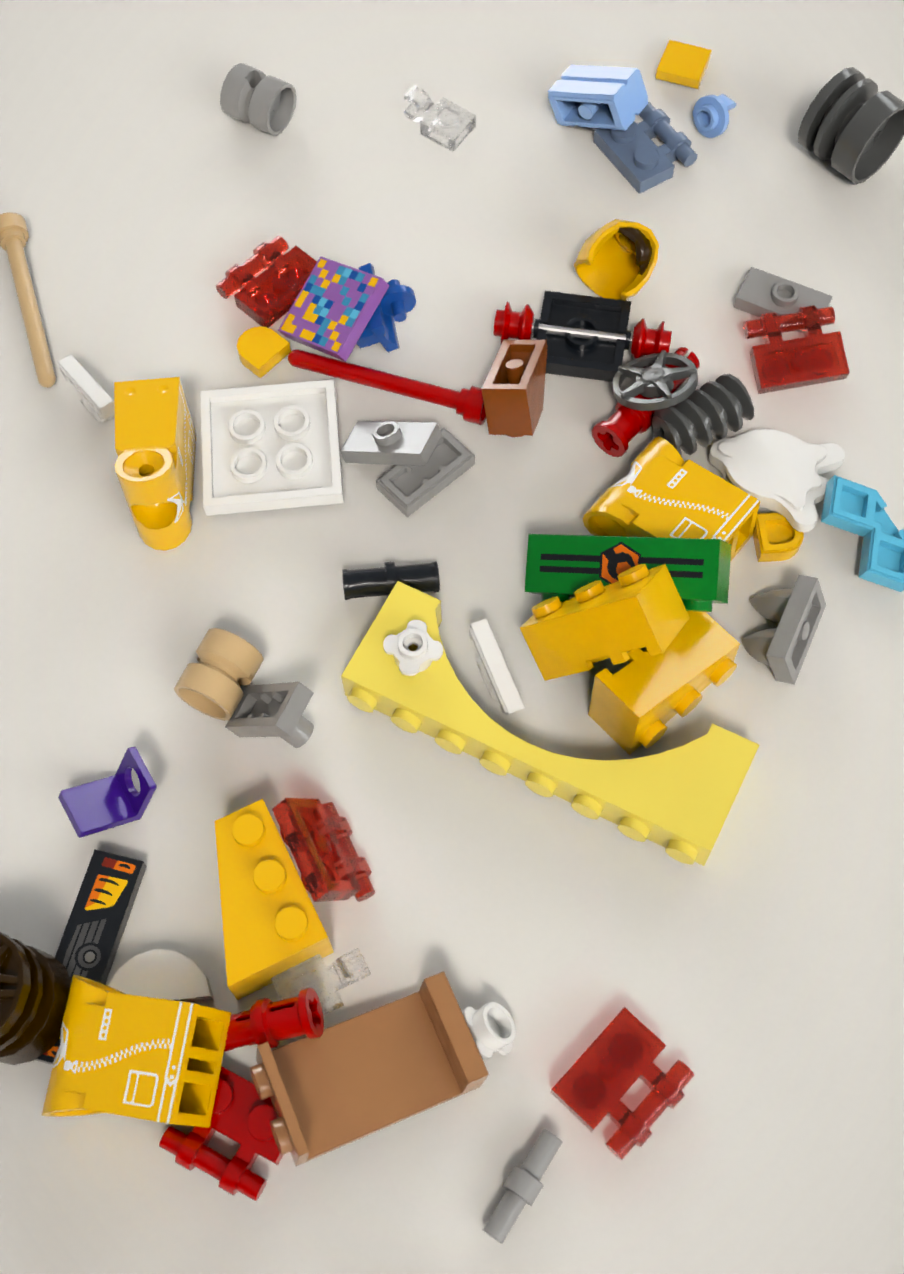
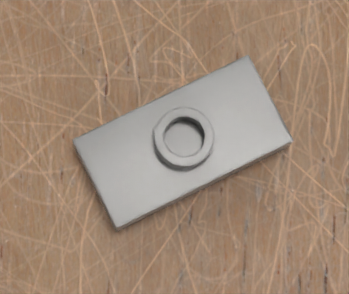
[734,267,833,337]
[340,421,442,466]
[376,428,475,518]

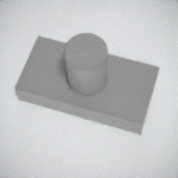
[225,682,314,748]

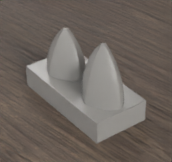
[742,575,826,685]

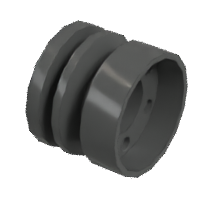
[798,67,904,184]

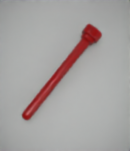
[288,349,486,425]

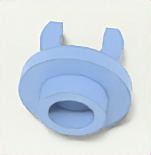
[693,94,737,138]

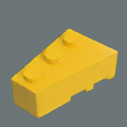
[520,564,690,681]
[588,611,740,755]
[215,798,334,1000]

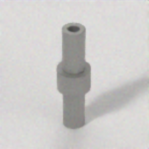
[483,1129,563,1244]

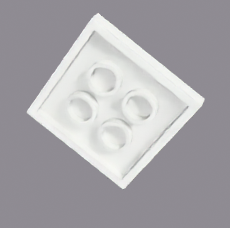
[200,379,344,516]

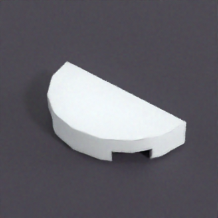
[58,354,115,423]
[469,618,525,715]
[108,949,214,1003]

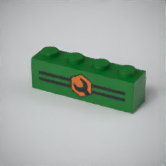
[525,534,731,612]

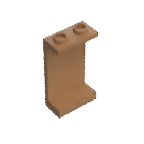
[250,971,489,1166]

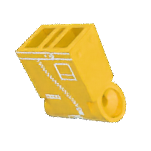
[114,377,196,551]
[582,436,760,562]
[42,975,231,1128]

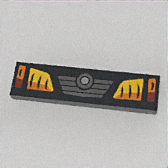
[36,849,147,1065]

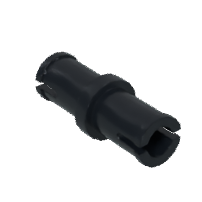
[342,562,440,600]

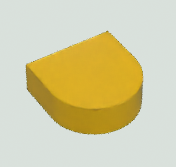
[237,327,291,379]
[753,513,804,562]

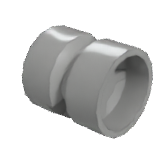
[220,63,296,135]

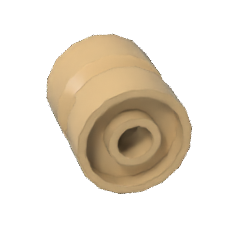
[174,628,264,721]

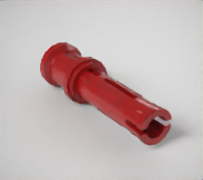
[592,347,700,457]
[224,987,324,1052]

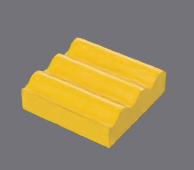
[655,39,712,89]

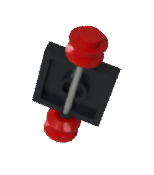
[494,291,672,382]

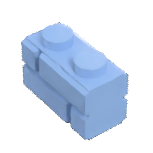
[548,65,648,131]

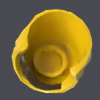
[574,219,659,301]

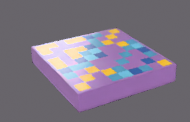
[278,256,390,362]

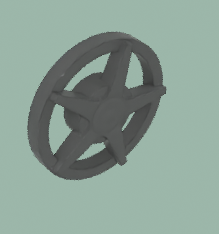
[612,350,698,411]

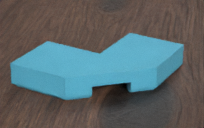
[821,475,904,592]

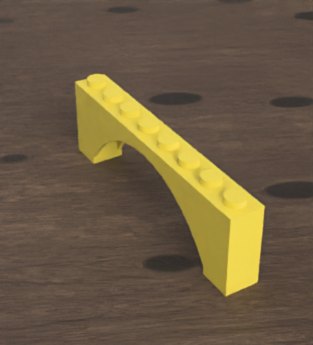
[341,581,759,866]

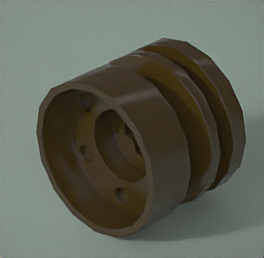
[0,932,72,1065]

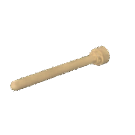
[0,212,56,388]

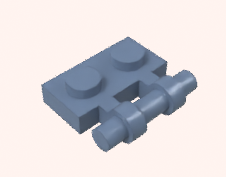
[593,102,698,194]

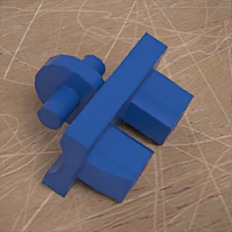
[356,263,416,352]

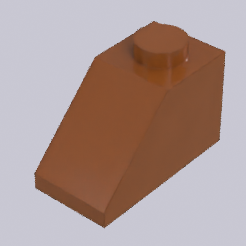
[481,340,547,437]

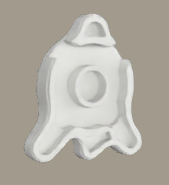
[709,429,845,532]

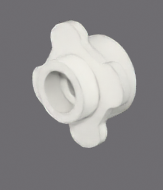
[383,620,443,676]
[462,1002,516,1060]

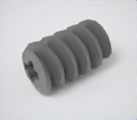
[652,374,754,457]

